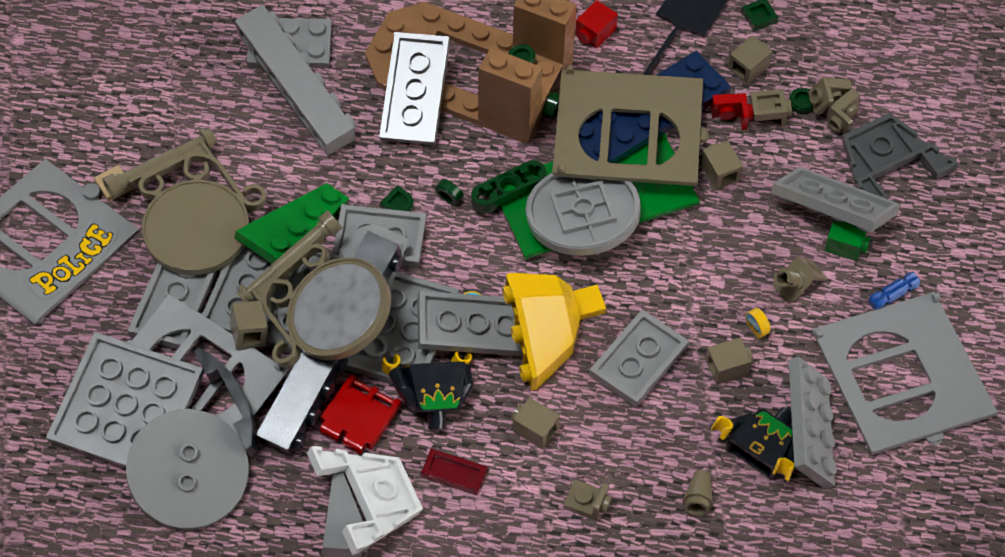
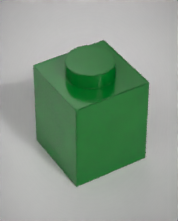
[824,220,871,261]

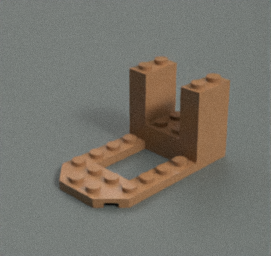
[365,0,577,145]

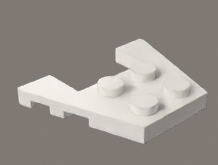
[307,446,423,555]

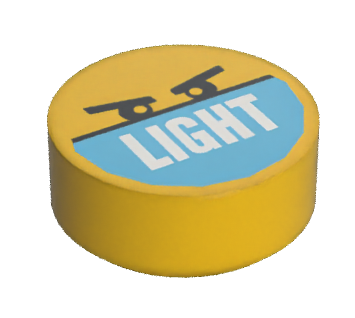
[745,308,771,338]

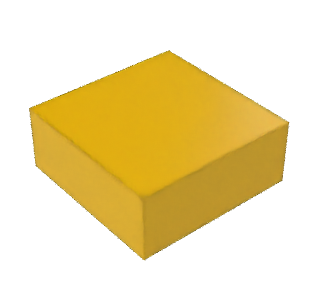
[574,284,606,320]

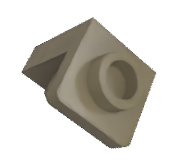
[808,77,852,115]
[826,88,861,135]
[750,89,792,126]
[563,479,612,521]

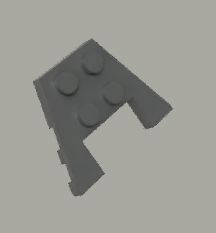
[842,113,958,199]

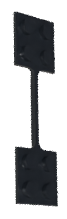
[615,0,729,75]

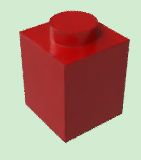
[575,0,618,49]

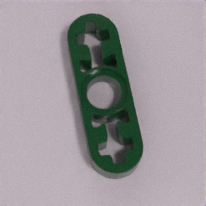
[471,160,546,213]

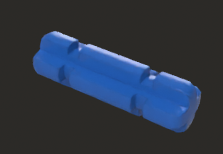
[868,272,921,310]

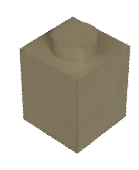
[728,35,773,84]
[701,141,743,190]
[230,301,268,349]
[706,337,754,385]
[511,397,560,450]

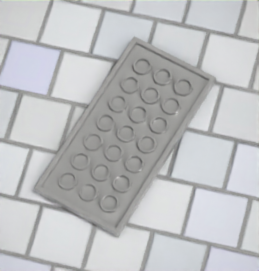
[202,246,459,384]

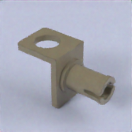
[773,256,828,303]

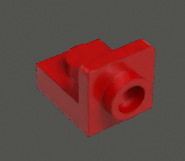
[711,93,753,130]

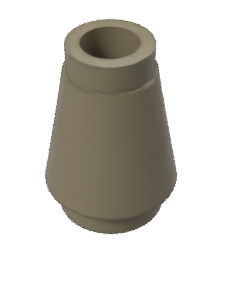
[682,470,713,516]

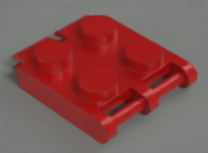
[320,374,403,454]

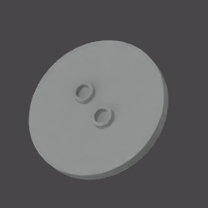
[526,173,641,256]
[126,409,249,530]

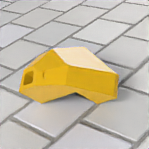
[502,273,580,391]

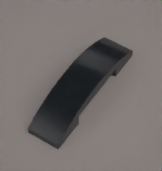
[194,348,258,459]

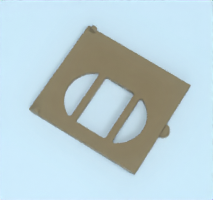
[552,65,708,186]

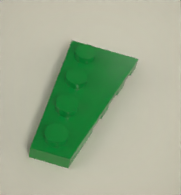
[234,183,349,263]

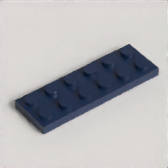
[578,50,731,163]

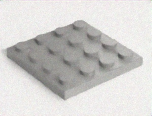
[46,332,205,468]

